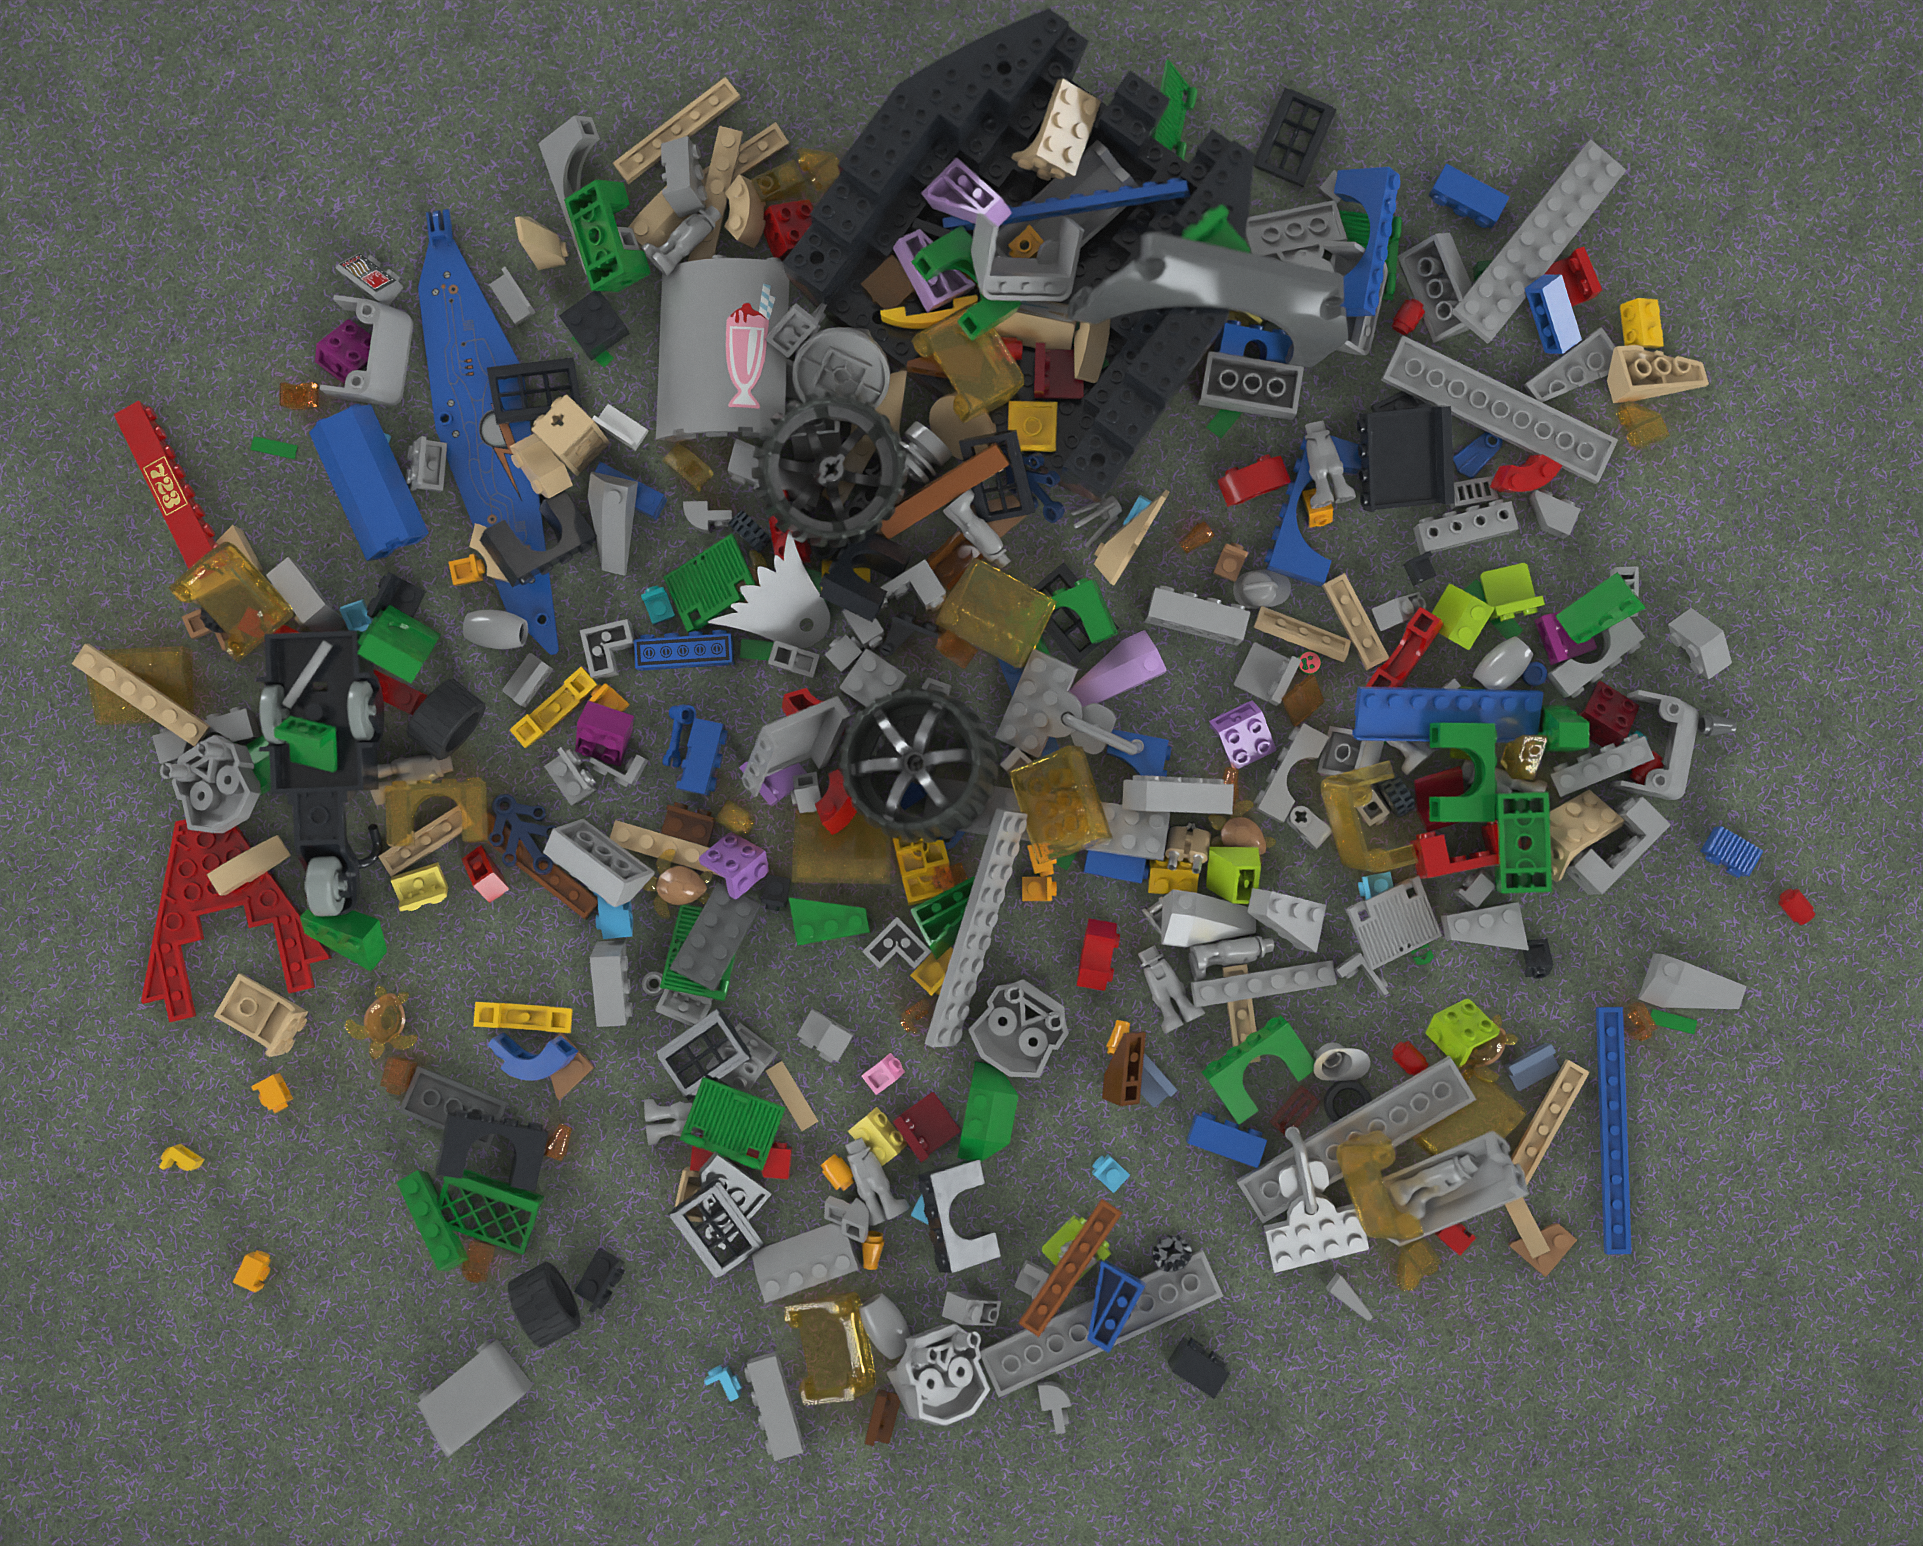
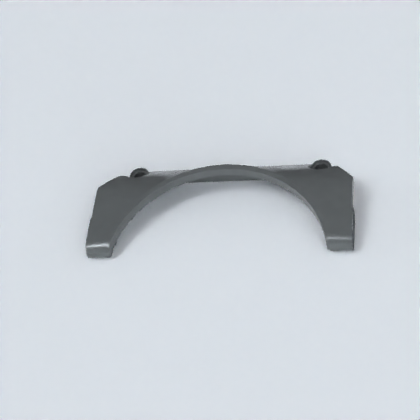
[1068,233,1348,368]

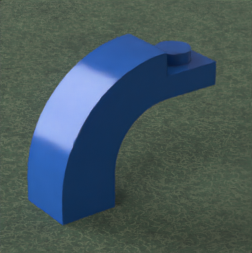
[487,1033,578,1080]

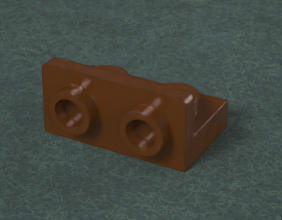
[926,530,984,590]
[661,802,716,846]
[864,1389,901,1447]

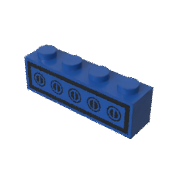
[634,630,735,671]

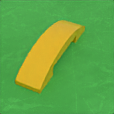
[880,295,978,329]
[509,666,598,748]
[473,1002,573,1033]

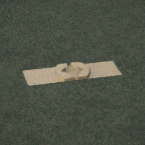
[766,1061,818,1131]
[1505,1197,1550,1258]

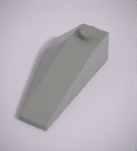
[588,472,638,576]
[1161,890,1256,948]
[1638,953,1747,1009]

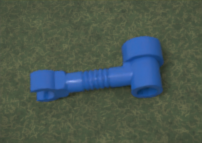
[662,704,696,768]

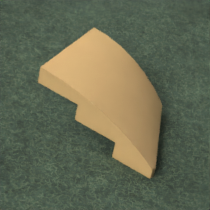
[850,368,907,435]

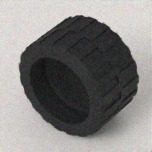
[406,679,486,760]
[507,1262,581,1348]

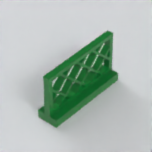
[438,1168,545,1255]

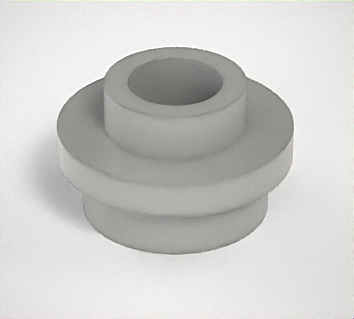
[642,971,665,996]

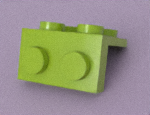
[1480,563,1545,621]
[1425,999,1500,1067]
[1042,1214,1111,1283]

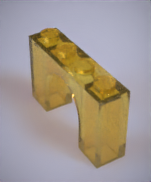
[385,777,490,847]

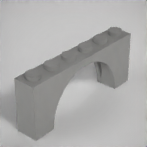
[538,115,640,275]

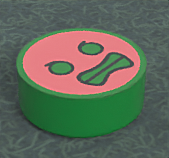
[1298,651,1322,675]

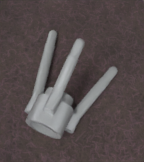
[1071,495,1122,547]

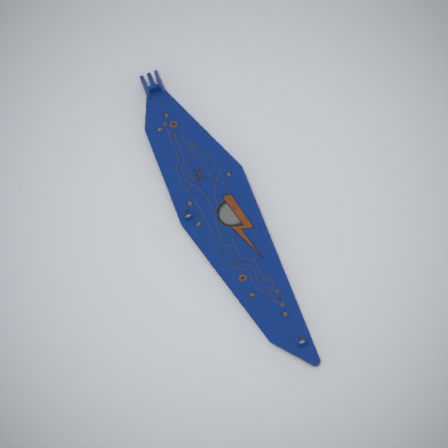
[418,209,559,655]

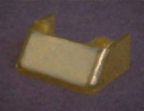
[1320,760,1418,873]

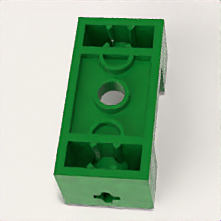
[564,179,651,292]
[1495,791,1552,893]

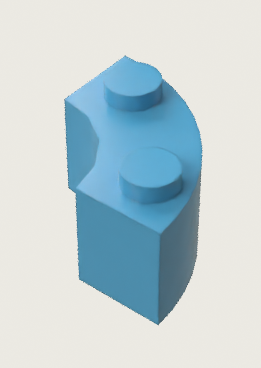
[593,891,633,939]

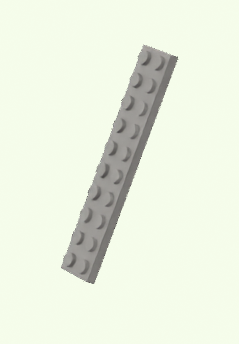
[1451,139,1626,344]
[1381,336,1618,484]
[923,777,1170,861]
[925,808,1028,1047]
[1237,1056,1476,1223]
[980,1249,1223,1397]

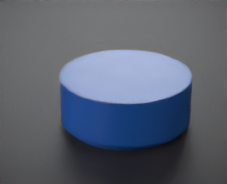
[1521,662,1547,686]

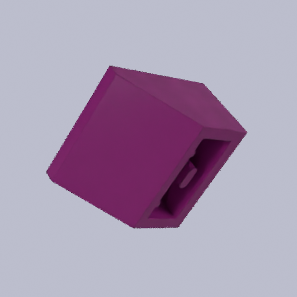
[575,701,634,767]

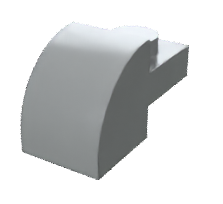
[683,501,734,534]
[768,641,819,678]
[824,1195,869,1243]
[1037,1380,1071,1434]

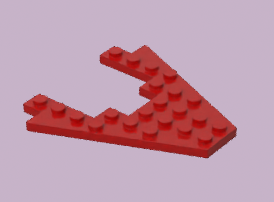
[141,819,332,1022]

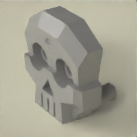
[160,735,261,833]
[968,979,1069,1078]
[896,1323,990,1426]

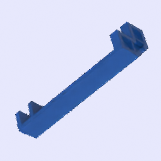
[309,404,429,562]

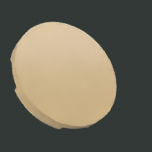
[929,392,997,460]

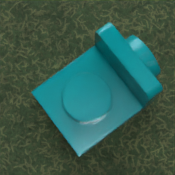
[641,585,676,625]

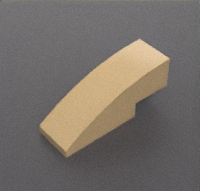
[1074,318,1111,383]
[207,835,291,895]

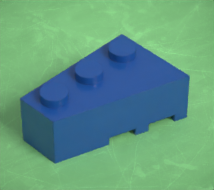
[676,718,728,796]
[1087,1260,1147,1353]

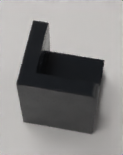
[1404,551,1437,586]

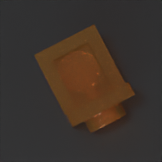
[279,382,319,411]
[935,629,978,669]
[461,1241,495,1283]

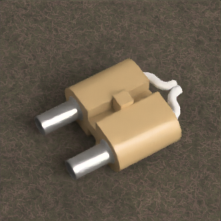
[1165,823,1211,874]

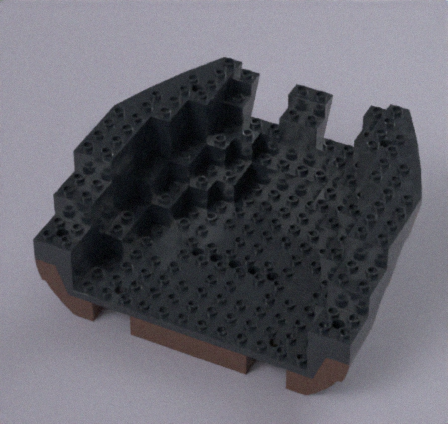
[782,8,1254,502]

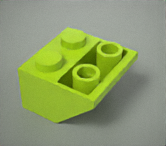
[1206,847,1261,904]

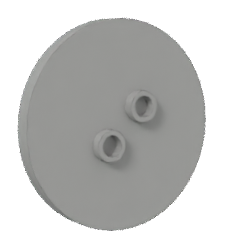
[793,327,890,421]

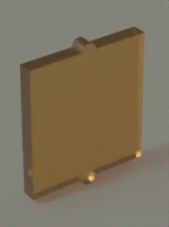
[861,255,915,310]
[1282,674,1325,726]

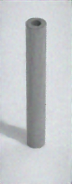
[282,640,332,708]

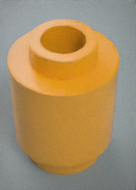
[820,1153,854,1191]

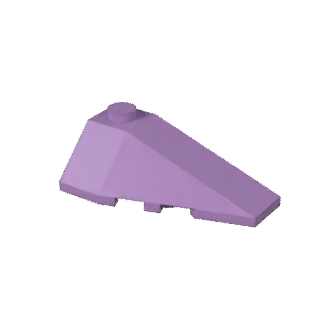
[1069,630,1167,707]

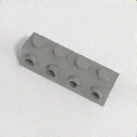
[1413,499,1519,555]
[1550,734,1654,797]
[744,1351,805,1461]

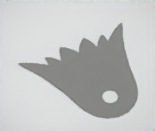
[708,531,830,649]

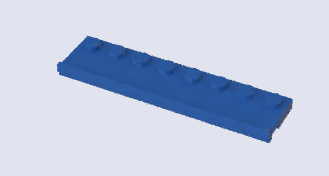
[1352,687,1543,743]

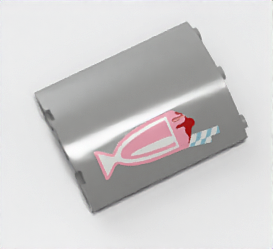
[656,255,789,443]

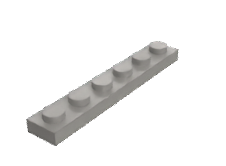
[1191,960,1336,1007]

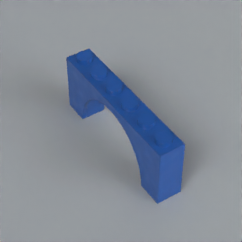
[1334,167,1400,317]
[1264,435,1361,587]
[1083,729,1172,884]

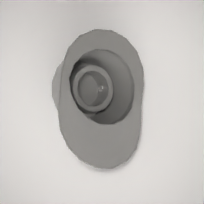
[1233,569,1291,609]
[1313,1042,1370,1081]

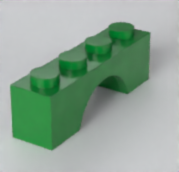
[396,1170,469,1271]

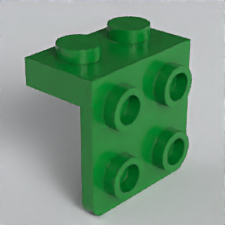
[1182,205,1251,254]

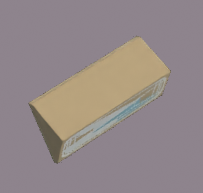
[980,301,1077,350]

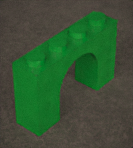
[911,226,1022,341]
[1004,577,1119,668]
[357,605,441,683]
[1429,723,1497,822]
[1201,1015,1315,1124]

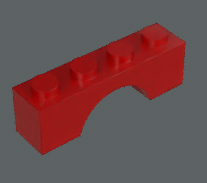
[1365,606,1444,687]
[690,1135,793,1179]

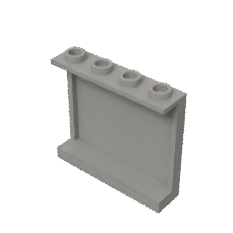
[742,696,851,797]

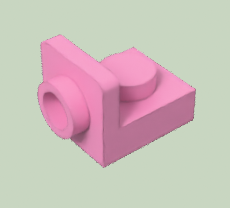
[862,1053,905,1095]

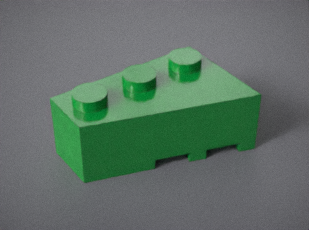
[1556,572,1646,644]
[1536,705,1589,753]
[910,875,975,960]
[789,898,871,946]
[300,908,387,972]

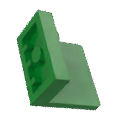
[274,716,337,772]

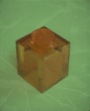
[380,1056,418,1095]

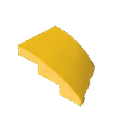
[892,836,954,906]

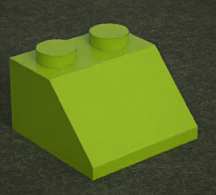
[1431,583,1495,650]

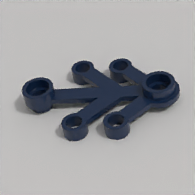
[1000,444,1065,523]
[489,794,557,875]

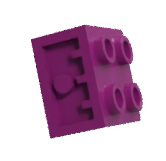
[315,319,372,384]
[1534,610,1597,665]

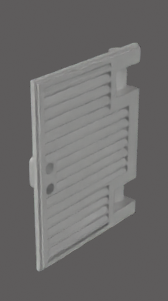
[1346,875,1442,971]

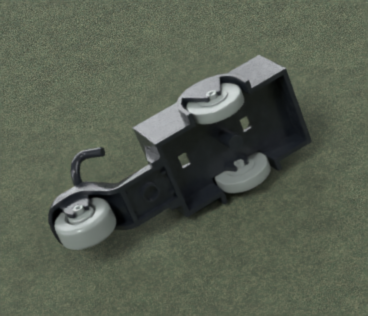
[256,630,384,916]

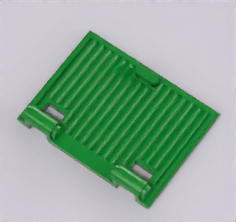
[1152,59,1198,160]
[1338,210,1402,301]
[663,533,757,633]
[660,904,736,1001]
[679,1077,786,1170]

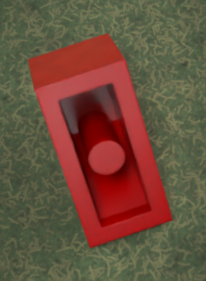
[462,845,509,903]

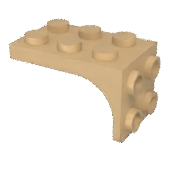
[1012,79,1101,180]
[1524,789,1625,882]
[214,973,308,1057]

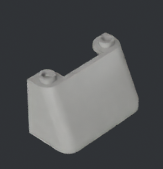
[417,1339,533,1457]

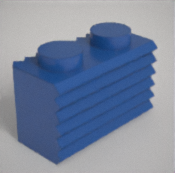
[1700,826,1763,878]

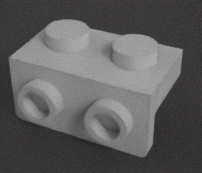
[656,989,713,1026]

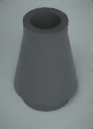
[1697,713,1737,737]

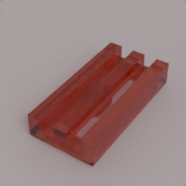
[1269,1085,1320,1135]

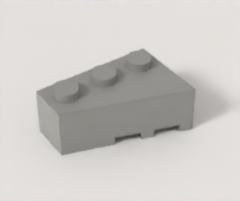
[661,136,708,218]
[266,557,346,632]
[1248,888,1326,953]
[1441,902,1528,950]
[590,940,633,1027]

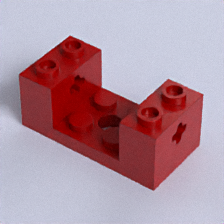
[1410,819,1523,879]

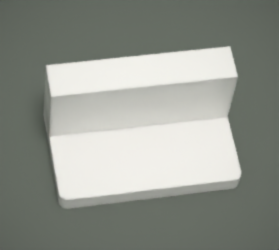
[592,404,649,451]

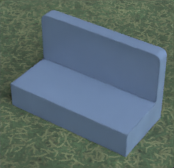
[1503,1043,1560,1091]
[1141,1053,1178,1107]

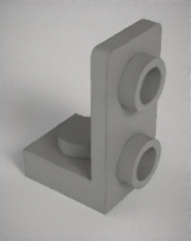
[589,755,649,787]
[1334,952,1389,996]

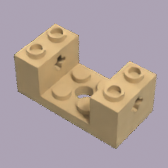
[531,394,610,476]

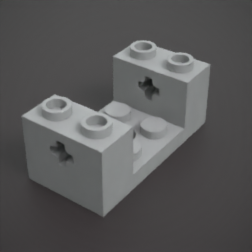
[842,560,946,650]
[1565,797,1671,895]

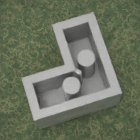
[1668,608,1732,680]
[580,619,635,681]
[862,917,932,969]
[797,1009,855,1063]

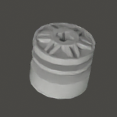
[899,421,952,486]

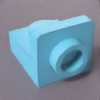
[1358,872,1393,900]
[1092,1154,1130,1193]

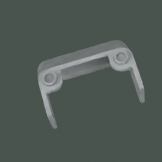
[971,213,1084,301]
[1321,241,1388,355]
[320,295,413,406]
[1609,690,1699,800]

